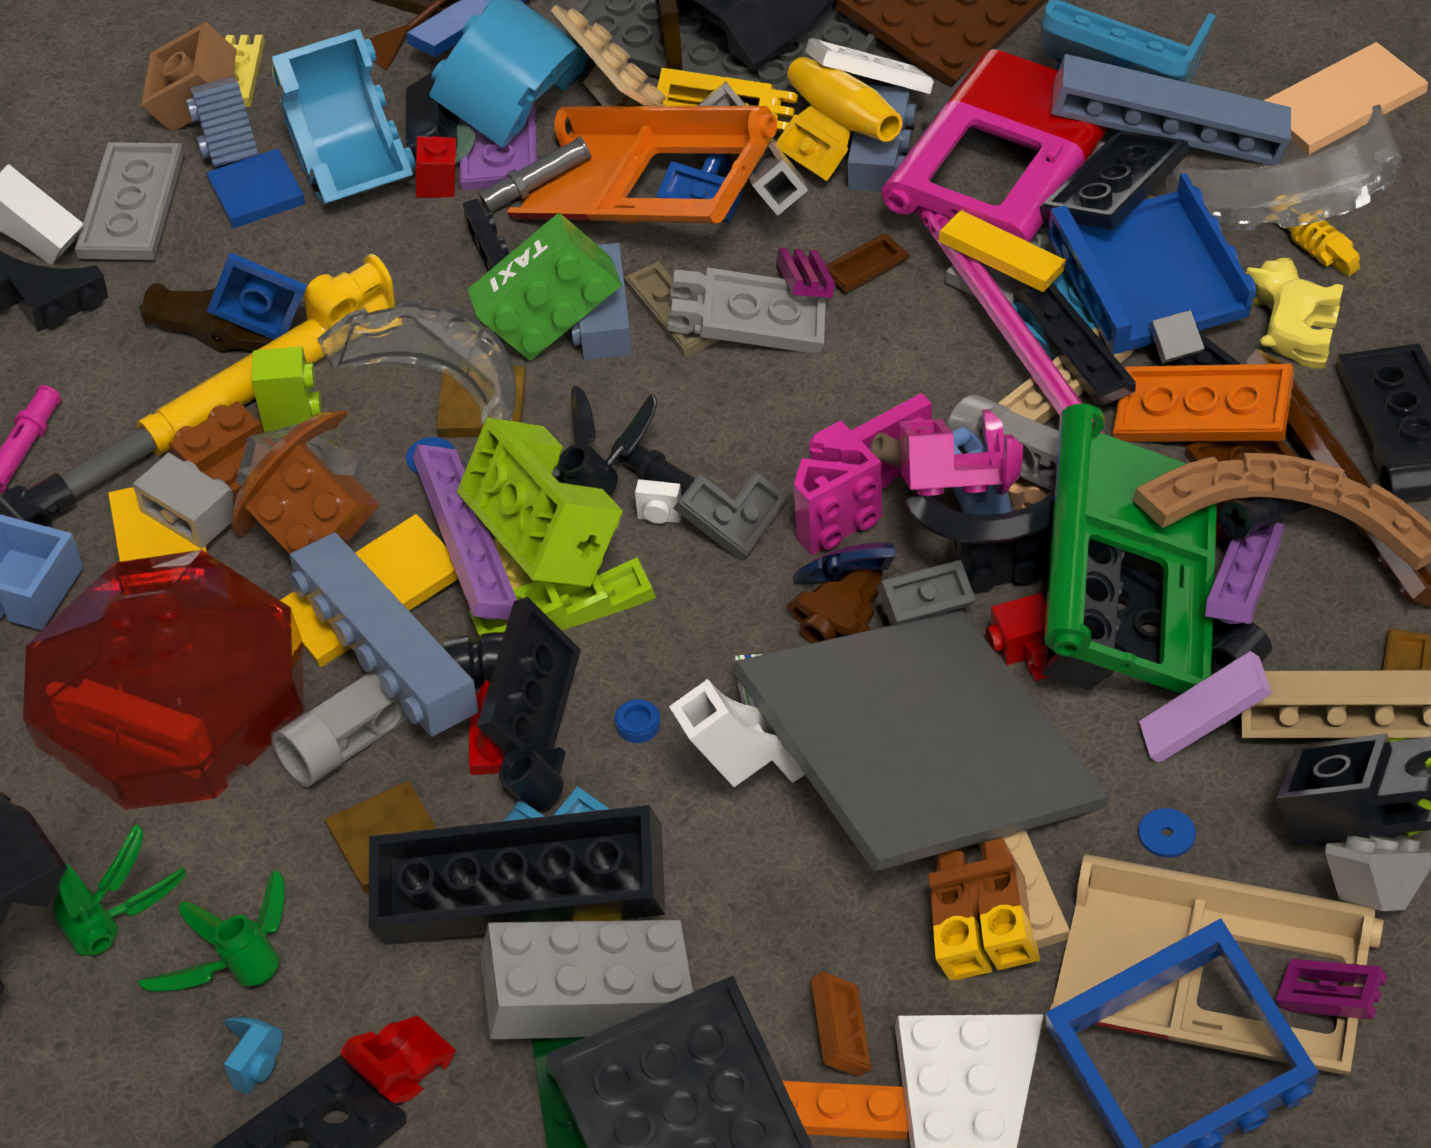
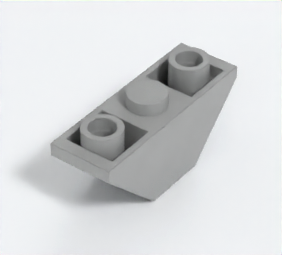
[1325,835,1431,911]

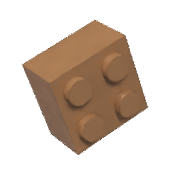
[141,22,237,131]

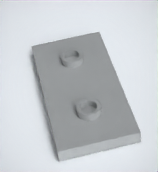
[75,142,185,260]

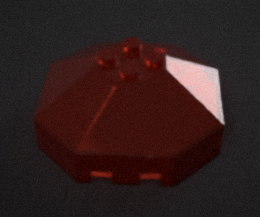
[23,550,304,810]

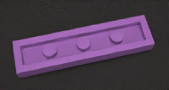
[1205,523,1285,624]

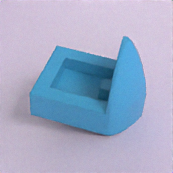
[223,1017,283,1095]

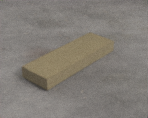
[624,261,720,357]

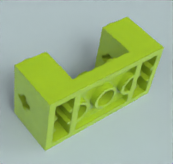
[457,417,623,587]

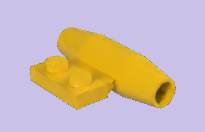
[776,57,902,181]

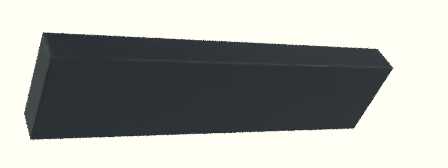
[1013,283,1136,407]

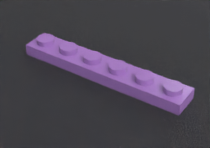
[413,444,517,620]

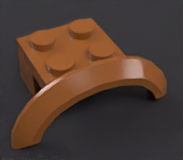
[232,410,380,554]

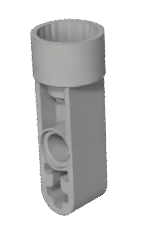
[948,395,1059,490]
[272,671,408,787]

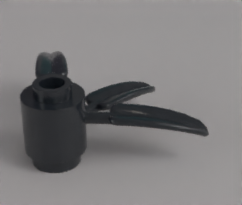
[552,386,657,496]

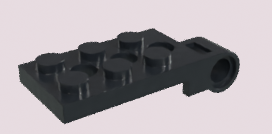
[1114,559,1272,695]
[477,597,581,811]
[211,1055,407,1148]

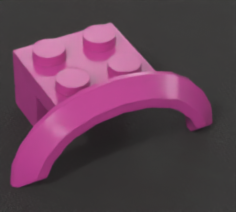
[898,409,1023,496]

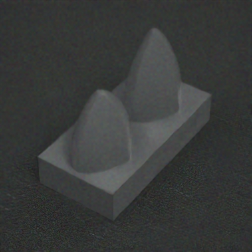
[876,560,976,626]

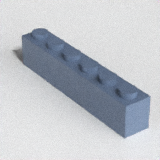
[1051,54,1291,165]
[289,532,478,737]

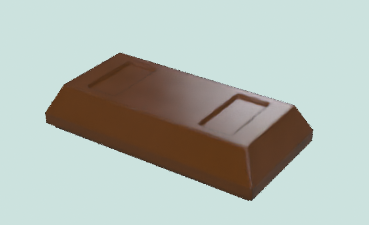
[826,233,909,294]

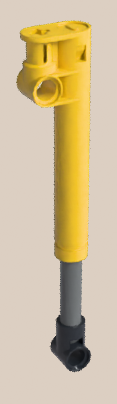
[0,254,396,527]

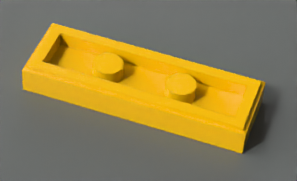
[938,210,1066,292]

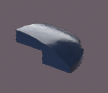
[793,542,896,584]

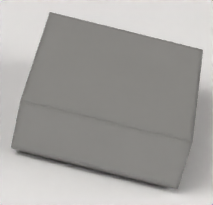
[1149,310,1204,364]

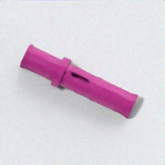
[0,385,61,493]

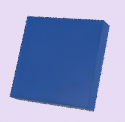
[206,148,306,229]

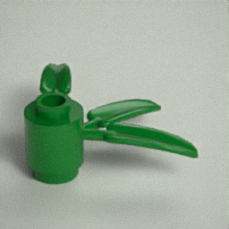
[53,824,186,955]
[138,870,285,992]

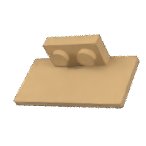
[551,5,666,106]

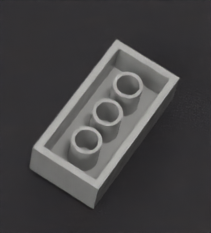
[480,920,693,1039]

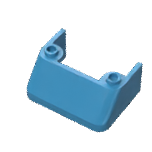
[1041,0,1216,83]

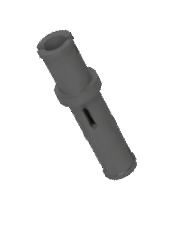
[478,136,592,213]

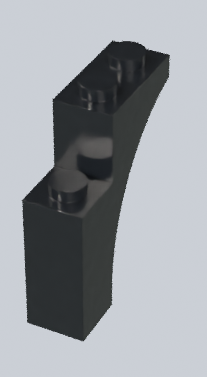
[0,251,109,332]

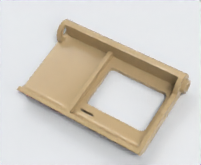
[1050,854,1384,1076]

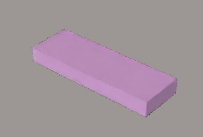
[1139,651,1272,762]

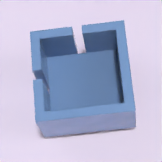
[0,514,84,631]

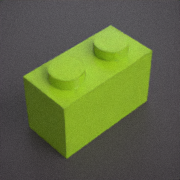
[251,346,322,436]

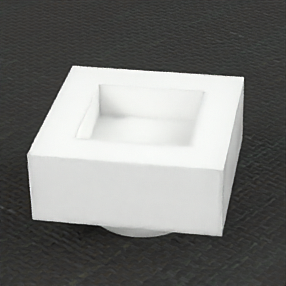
[635,479,682,524]

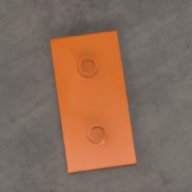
[1113,364,1294,442]

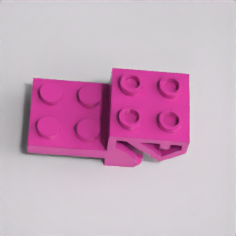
[794,393,932,556]

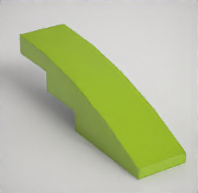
[469,557,656,637]

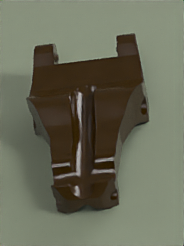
[139,283,273,353]

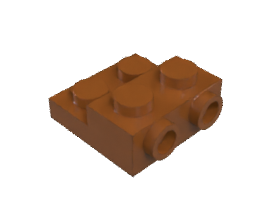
[169,401,275,502]

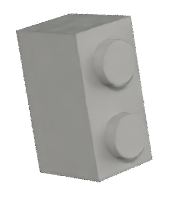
[133,452,234,549]

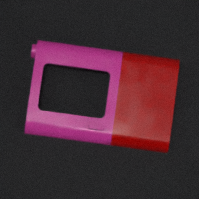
[881,49,1109,242]

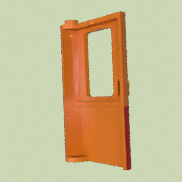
[507,106,777,224]

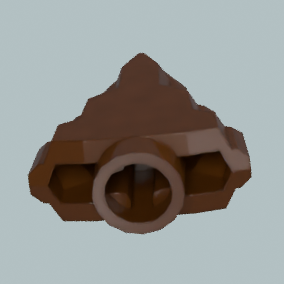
[787,570,883,644]

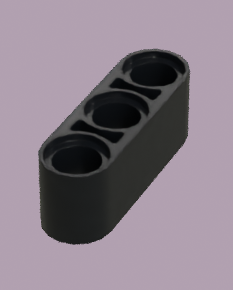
[406,71,458,162]

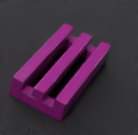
[776,247,835,298]
[1276,959,1388,1020]

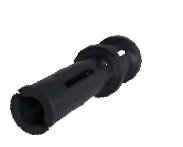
[1219,497,1314,540]

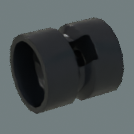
[443,632,505,690]

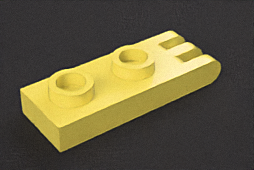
[225,35,265,107]

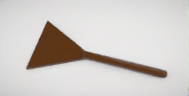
[369,0,447,71]

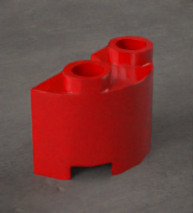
[340,1015,456,1104]

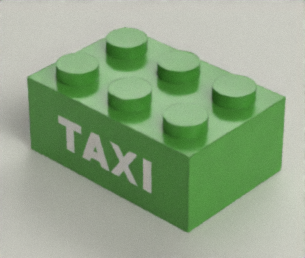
[468,212,622,361]

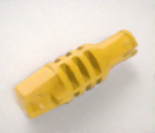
[1268,196,1360,277]

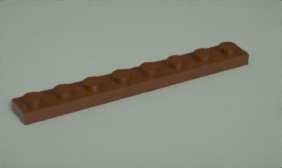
[1245,349,1431,607]

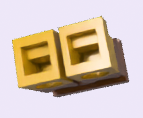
[928,838,1040,980]

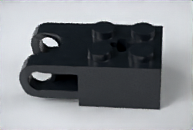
[1276,733,1431,846]

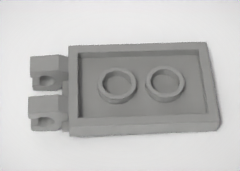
[667,267,826,353]

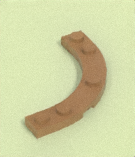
[1133,453,1431,571]

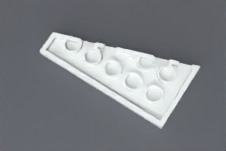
[895,1014,1044,1148]

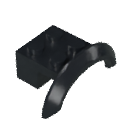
[906,486,1055,591]

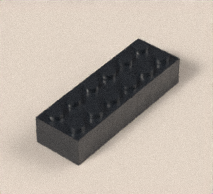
[369,805,665,945]

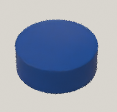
[615,699,661,743]

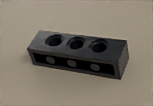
[1042,539,1126,691]

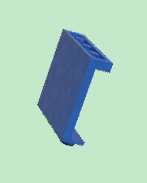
[1047,173,1256,355]

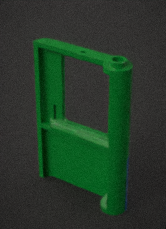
[1044,404,1217,694]

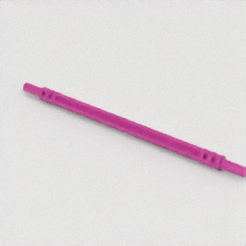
[915,206,1104,434]

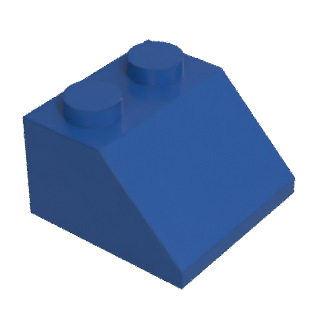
[207,252,307,340]

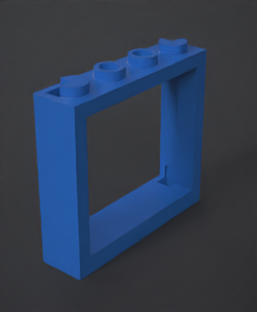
[1046,918,1319,1148]

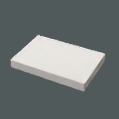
[805,38,934,94]

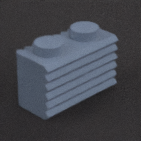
[186,76,258,167]

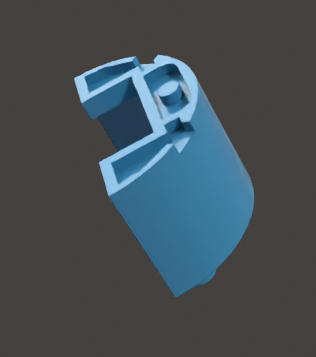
[429,0,589,148]
[271,29,416,205]

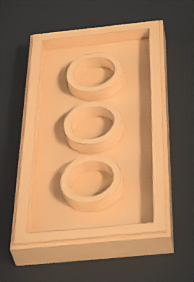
[1264,42,1428,155]

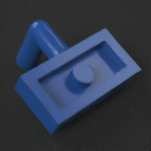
[656,153,745,223]

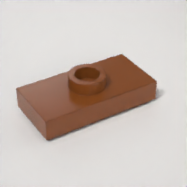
[811,971,872,1076]

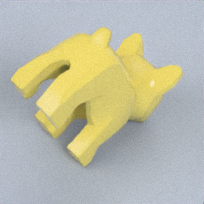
[1245,258,1344,368]

